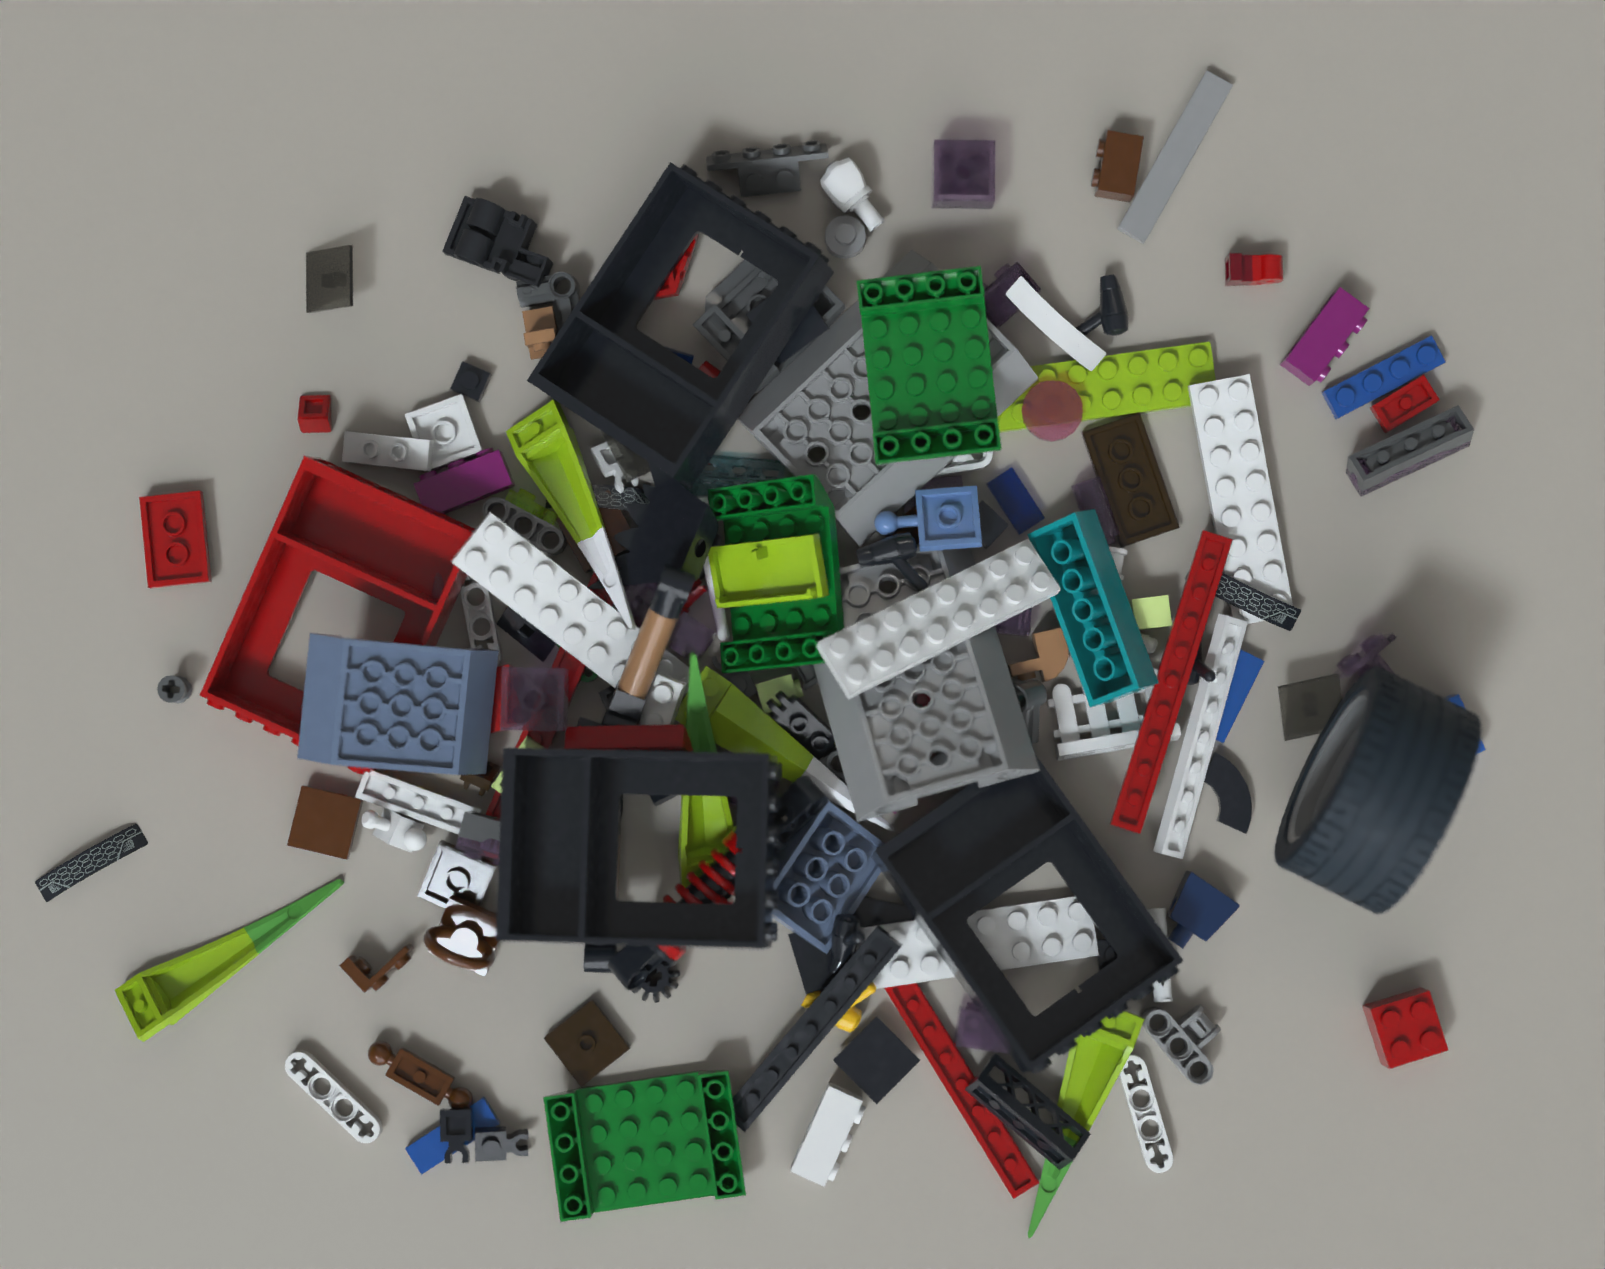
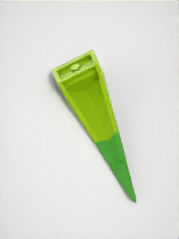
[678,651,734,888]
[114,879,344,1042]
[1028,1011,1145,1238]

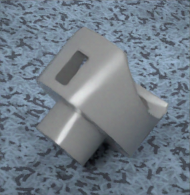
[825,215,866,259]

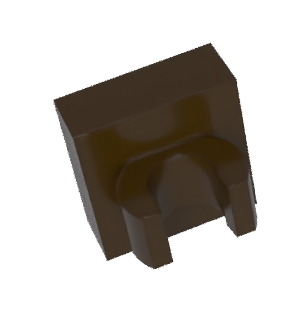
[460,760,501,796]

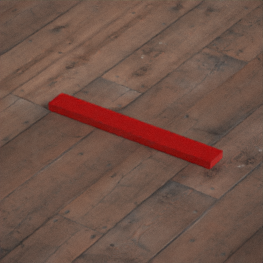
[884,983,1040,1199]

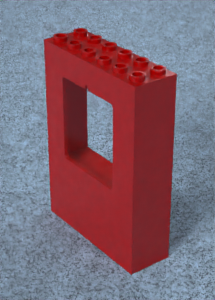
[199,456,476,775]

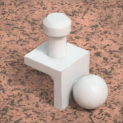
[361,808,427,853]

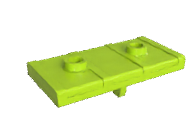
[708,534,829,609]

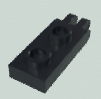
[766,690,836,760]

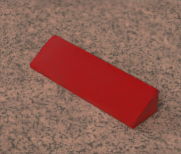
[564,724,693,752]

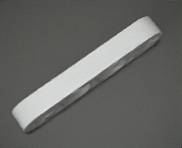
[460,575,502,667]
[285,1050,382,1143]
[1119,1054,1173,1173]

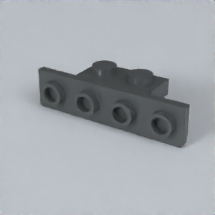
[706,141,829,197]

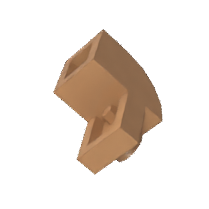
[522,306,558,360]
[1007,628,1069,683]

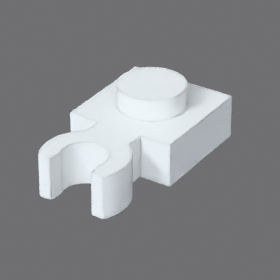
[591,438,638,493]

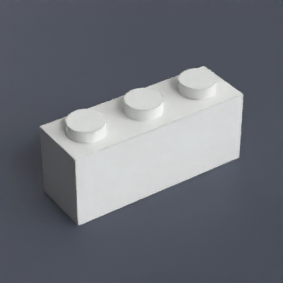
[790,1082,866,1187]

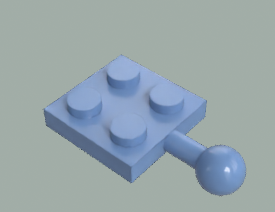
[874,485,982,552]

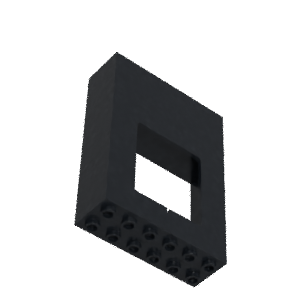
[527,162,834,489]
[496,748,782,949]
[871,754,1183,1074]

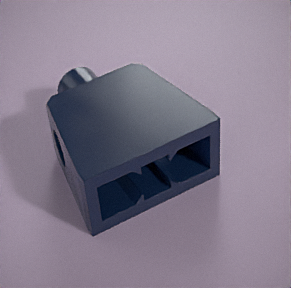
[1166,871,1240,949]

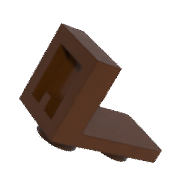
[339,944,414,993]

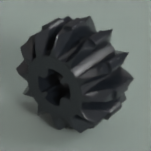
[632,962,681,1003]

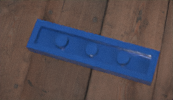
[1322,335,1446,419]

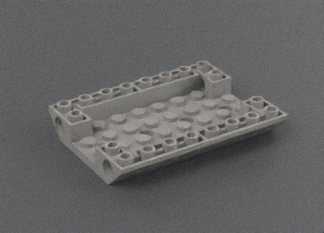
[737,250,1038,546]
[813,547,1040,822]

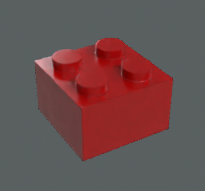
[1362,987,1449,1069]

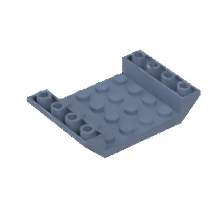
[297,633,499,775]

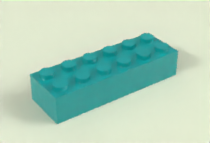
[1027,509,1159,708]

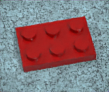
[139,490,212,589]

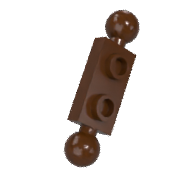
[368,1041,473,1108]

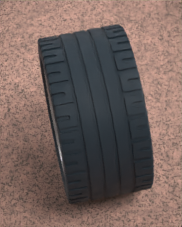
[1274,666,1482,914]

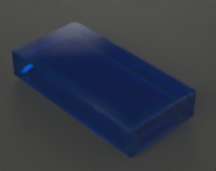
[986,467,1045,535]

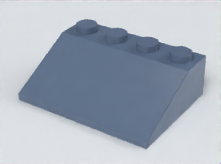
[773,800,884,954]

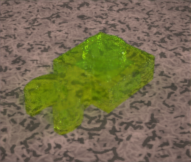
[505,488,558,526]

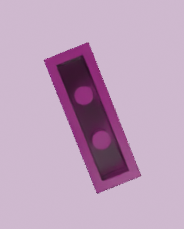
[1280,287,1370,386]
[413,447,515,514]

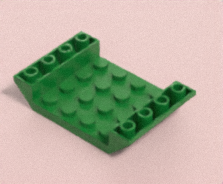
[856,266,1002,465]
[708,474,844,673]
[543,1070,746,1222]

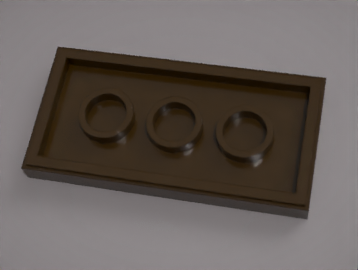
[1081,413,1180,548]

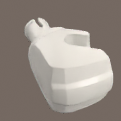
[820,157,885,232]

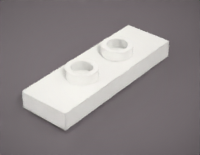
[342,431,434,471]

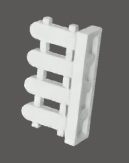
[1047,668,1181,761]

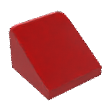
[297,395,332,433]

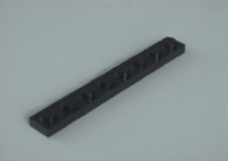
[733,925,902,1132]

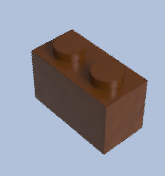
[1091,130,1144,203]

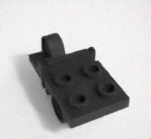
[442,196,553,287]

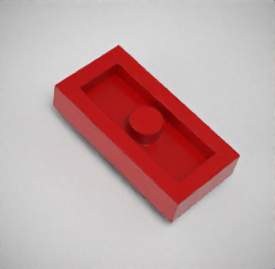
[1370,374,1440,433]

